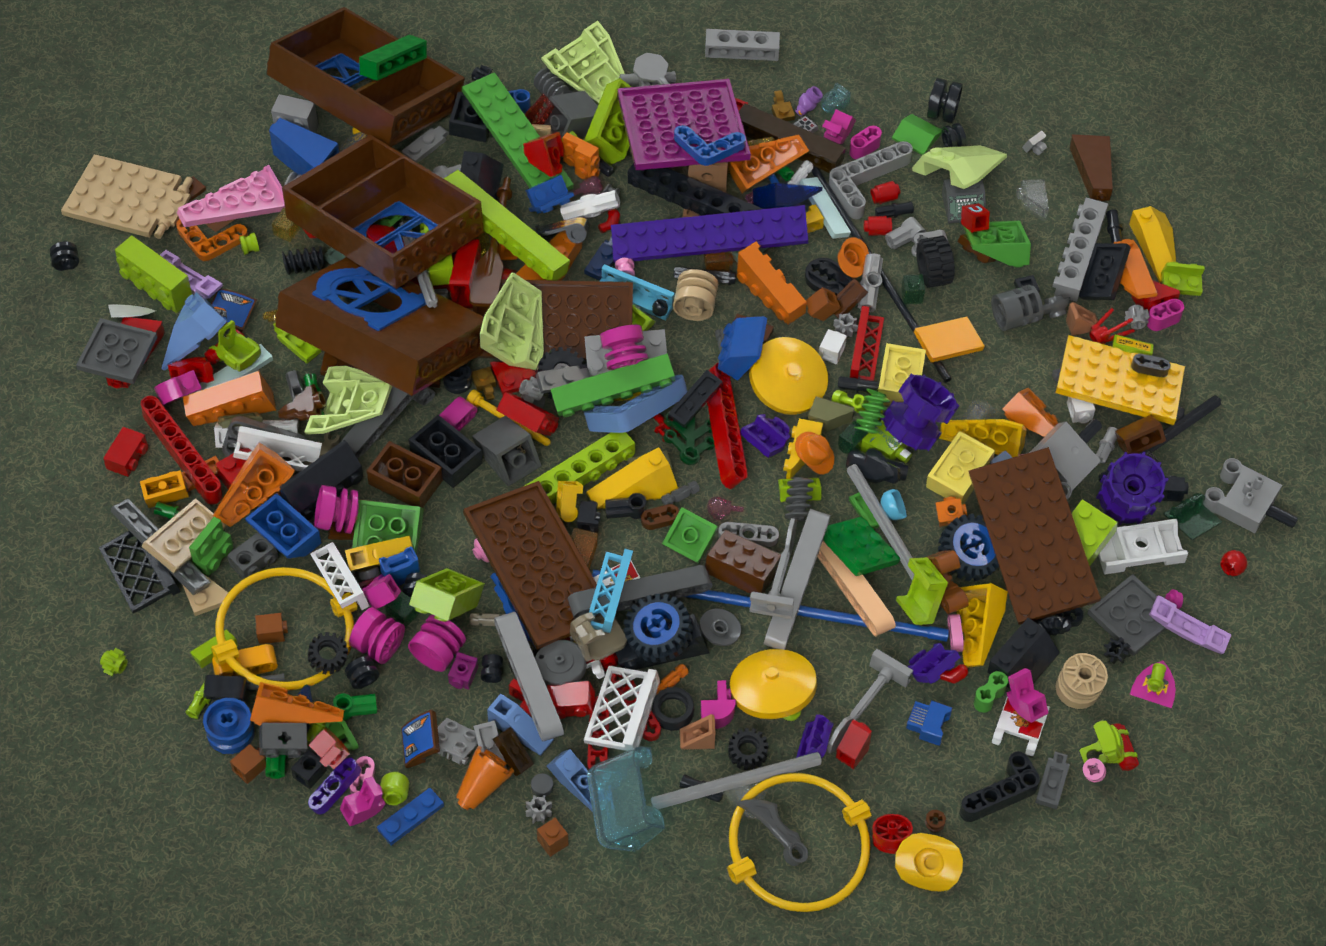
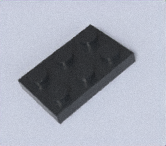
[1078,243,1131,300]

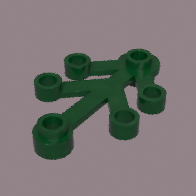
[663,413,715,465]

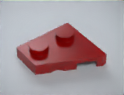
[490,362,536,395]

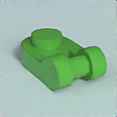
[325,719,359,751]

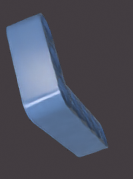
[583,375,688,433]

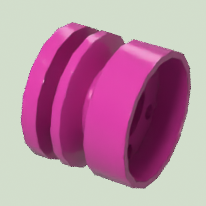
[600,325,649,370]
[314,485,359,534]
[349,607,405,664]
[408,615,466,672]

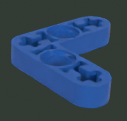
[674,125,746,166]

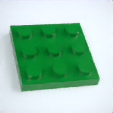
[823,516,901,576]

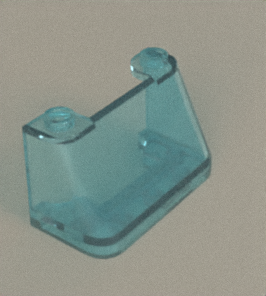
[587,746,665,852]

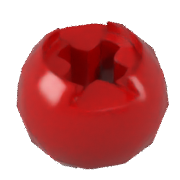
[1220,550,1247,576]

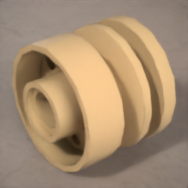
[673,269,719,321]
[1055,653,1108,709]

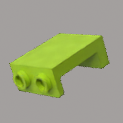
[896,557,948,625]

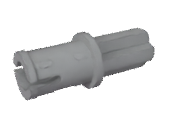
[1096,427,1118,464]

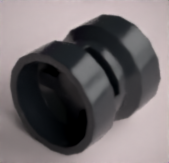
[480,654,503,683]

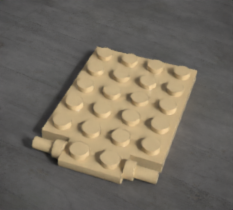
[61,154,193,239]

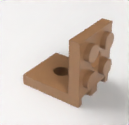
[683,162,728,217]

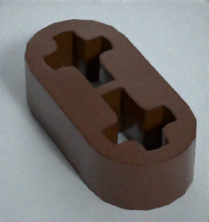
[641,504,679,530]

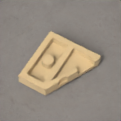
[182,572,234,616]

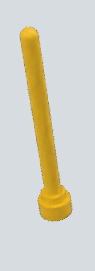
[466,389,551,446]

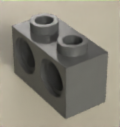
[227,532,278,579]

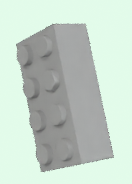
[585,329,667,377]

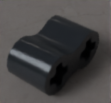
[203,675,247,701]

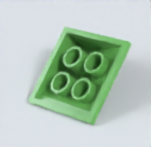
[963,221,1031,267]
[352,500,424,566]

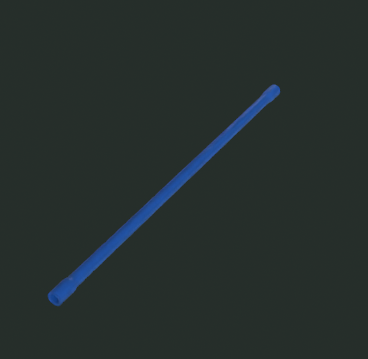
[592,570,949,642]

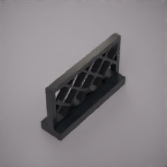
[99,531,181,614]

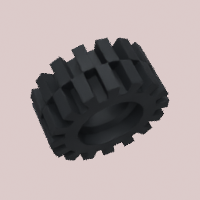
[307,632,348,675]
[728,728,768,771]

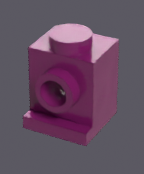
[448,652,478,690]

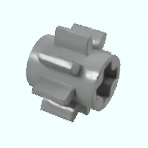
[1124,305,1150,330]
[833,313,858,337]
[519,376,544,403]
[525,795,552,824]

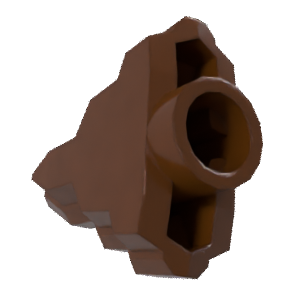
[278,384,326,421]

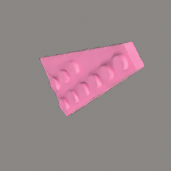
[177,165,285,227]

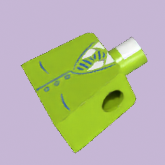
[860,420,912,463]

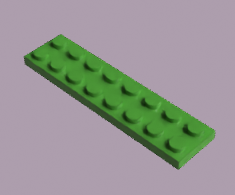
[462,72,574,190]

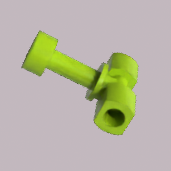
[832,390,883,420]

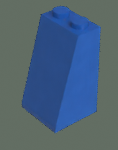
[269,118,339,175]

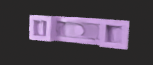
[160,250,223,298]
[1149,595,1231,654]

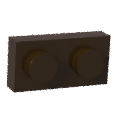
[492,727,534,776]

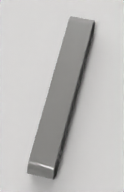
[763,509,831,650]
[494,612,564,742]

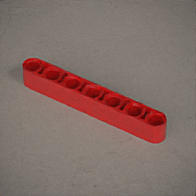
[707,363,748,489]
[141,396,222,504]

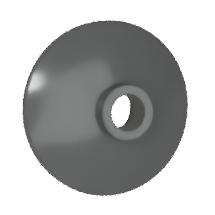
[700,608,741,646]

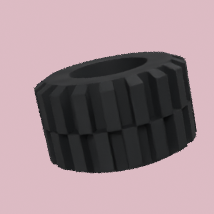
[916,235,955,288]

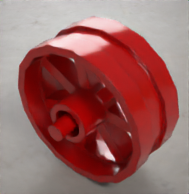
[872,814,913,854]

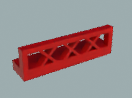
[850,306,884,381]

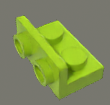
[1161,262,1205,296]

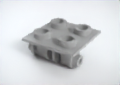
[438,718,478,765]

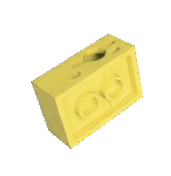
[878,343,926,406]
[926,431,995,504]

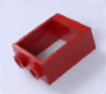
[496,392,559,436]

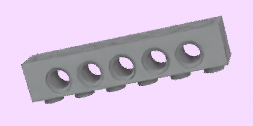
[1053,198,1108,302]

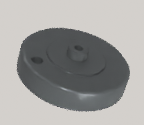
[535,640,587,686]

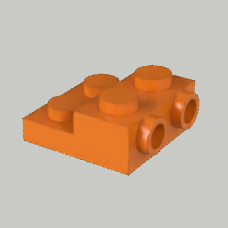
[562,132,600,182]

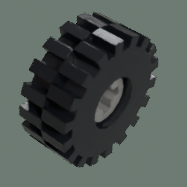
[535,347,587,399]

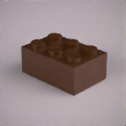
[367,441,443,508]
[705,530,781,594]

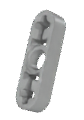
[718,522,779,547]

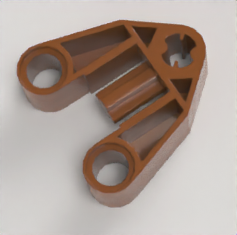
[924,550,969,614]

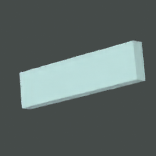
[799,177,851,239]
[197,344,273,392]

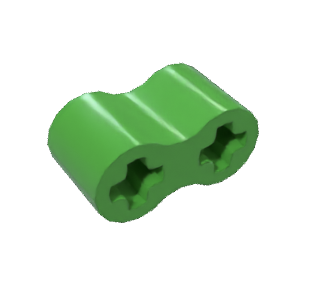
[974,671,1008,713]

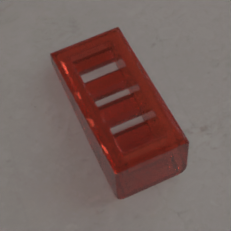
[524,94,554,125]

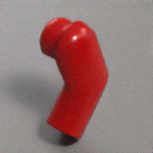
[598,209,620,233]
[940,664,968,684]

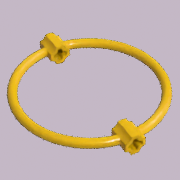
[211,567,358,690]
[727,773,872,912]

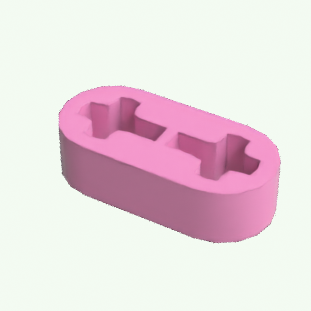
[947,614,964,652]
[350,756,375,794]

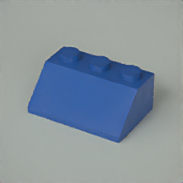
[718,316,767,381]
[245,493,321,558]

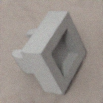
[1022,131,1047,156]

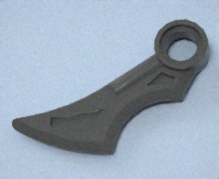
[737,799,808,866]

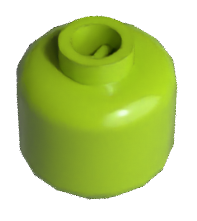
[380,772,409,806]

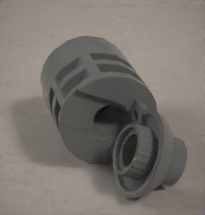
[991,285,1070,331]

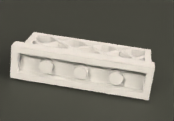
[584,666,660,756]

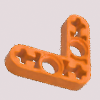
[176,219,248,261]

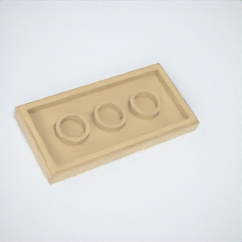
[142,498,227,573]

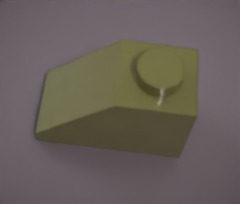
[808,396,854,432]

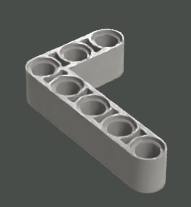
[829,141,913,219]

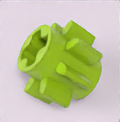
[100,648,128,676]

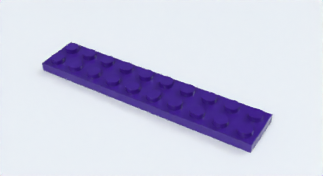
[611,205,809,263]

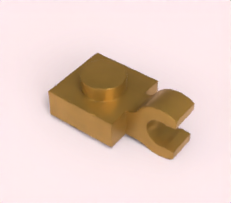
[771,90,795,121]
[471,367,496,401]

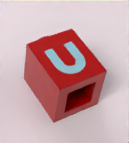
[961,203,990,232]

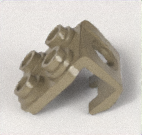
[570,612,627,662]

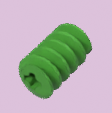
[854,389,890,434]

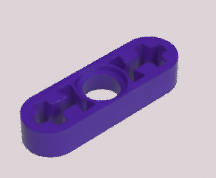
[308,758,361,814]

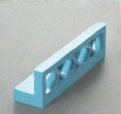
[600,264,675,321]
[589,549,633,633]

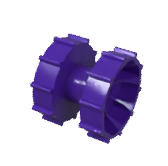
[881,373,960,451]
[1096,452,1169,525]

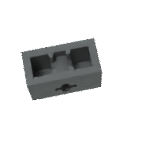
[259,723,307,758]

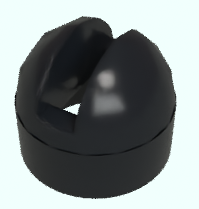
[652,299,668,317]

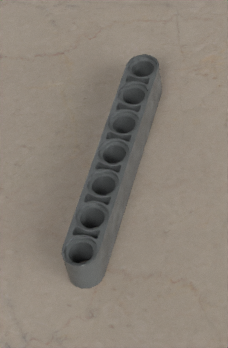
[567,565,713,619]

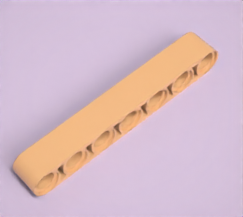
[817,541,896,637]

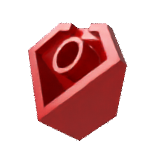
[523,132,565,177]

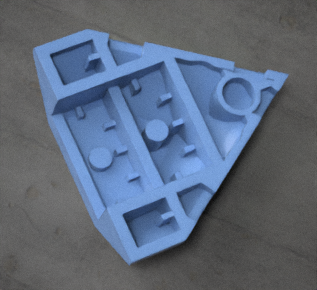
[161,292,227,370]

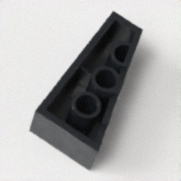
[616,614,709,670]

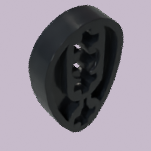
[805,258,853,296]

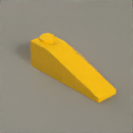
[1129,206,1176,283]
[939,419,1027,457]
[586,447,678,509]
[957,583,1008,667]

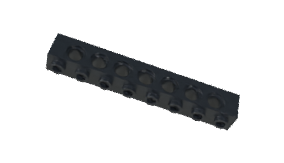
[628,163,762,216]

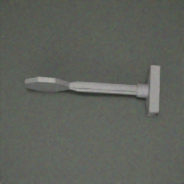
[633,53,670,85]
[749,518,797,619]
[827,649,913,753]

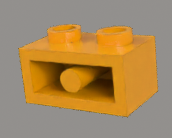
[140,470,189,508]

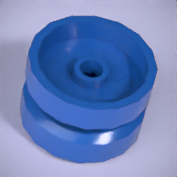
[203,698,255,754]

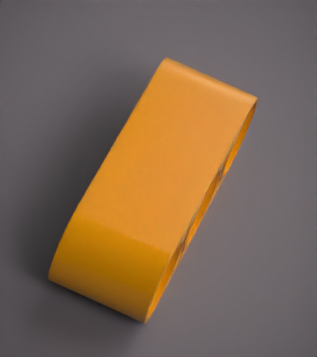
[212,644,278,676]

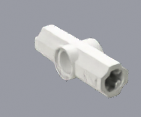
[560,190,620,220]

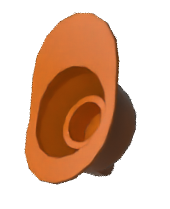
[837,237,869,278]
[795,432,834,475]

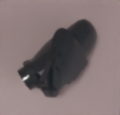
[846,448,908,484]

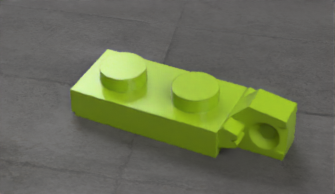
[273,322,321,364]

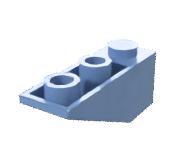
[487,694,554,756]
[547,749,612,814]

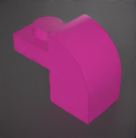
[822,110,856,144]
[154,370,202,406]
[362,574,401,609]
[1007,668,1048,723]
[701,680,736,729]
[340,776,386,826]

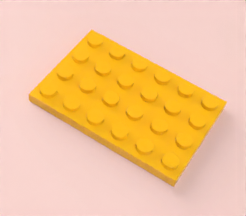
[1055,335,1185,425]

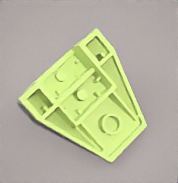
[541,21,625,104]
[912,145,1007,189]
[480,273,544,370]
[305,366,392,434]

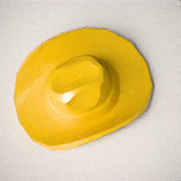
[895,833,963,892]

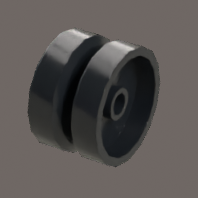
[927,78,963,124]

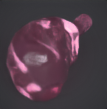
[571,176,603,195]
[707,497,744,520]

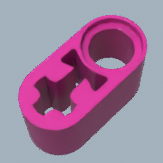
[849,126,882,159]
[1146,299,1184,331]
[439,396,477,431]

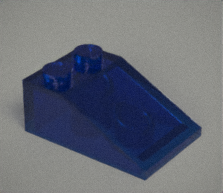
[753,183,822,209]

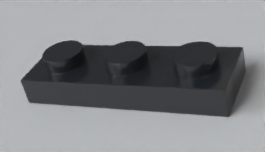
[668,370,723,428]

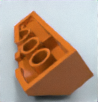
[728,135,809,194]
[1114,239,1157,299]
[1002,388,1058,437]
[213,442,295,527]
[250,682,344,726]

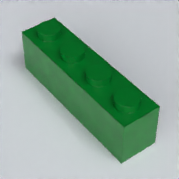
[359,34,427,81]

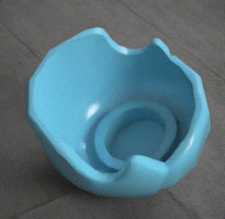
[880,489,907,521]

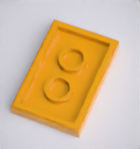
[914,317,985,363]

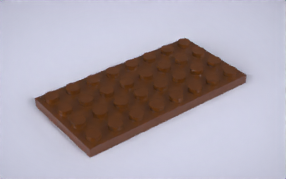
[473,279,633,360]
[968,447,1101,625]
[463,481,598,650]

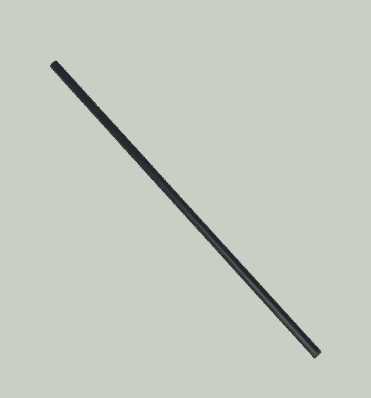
[811,166,952,383]

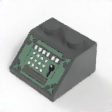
[942,179,986,224]

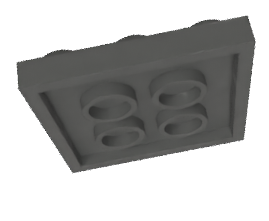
[76,318,157,384]
[1087,574,1167,656]

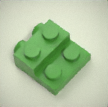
[189,517,233,577]

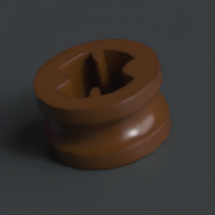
[925,810,946,832]

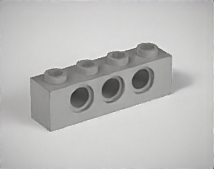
[705,29,780,61]

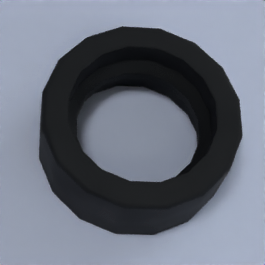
[653,687,694,731]

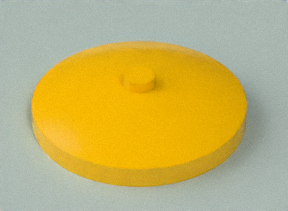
[749,337,828,415]
[730,649,817,719]

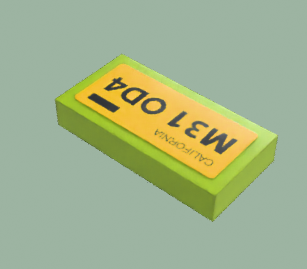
[1112,334,1153,356]

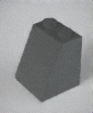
[539,91,598,139]
[472,416,542,487]

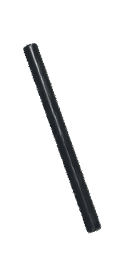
[1098,395,1221,481]

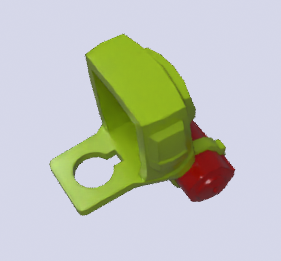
[204,320,261,372]
[1080,720,1139,771]

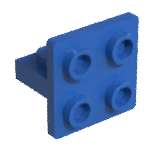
[526,175,574,214]

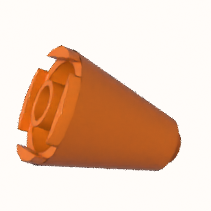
[456,746,514,810]

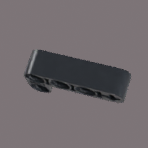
[959,751,1040,822]

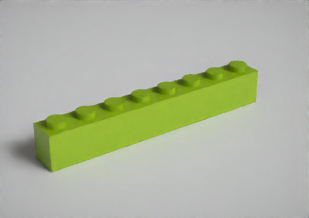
[444,170,570,281]

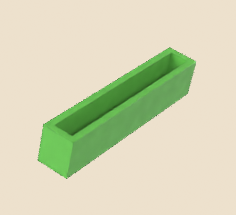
[550,353,675,417]

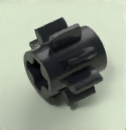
[471,65,493,81]
[1104,637,1131,664]

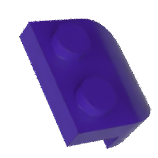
[740,414,790,458]
[908,643,961,684]
[796,715,834,759]

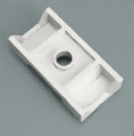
[1098,519,1188,574]

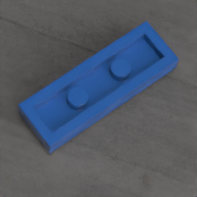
[377,788,444,845]

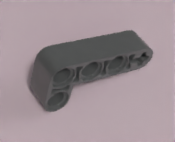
[222,416,307,456]

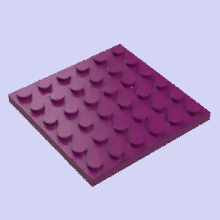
[617,79,751,170]

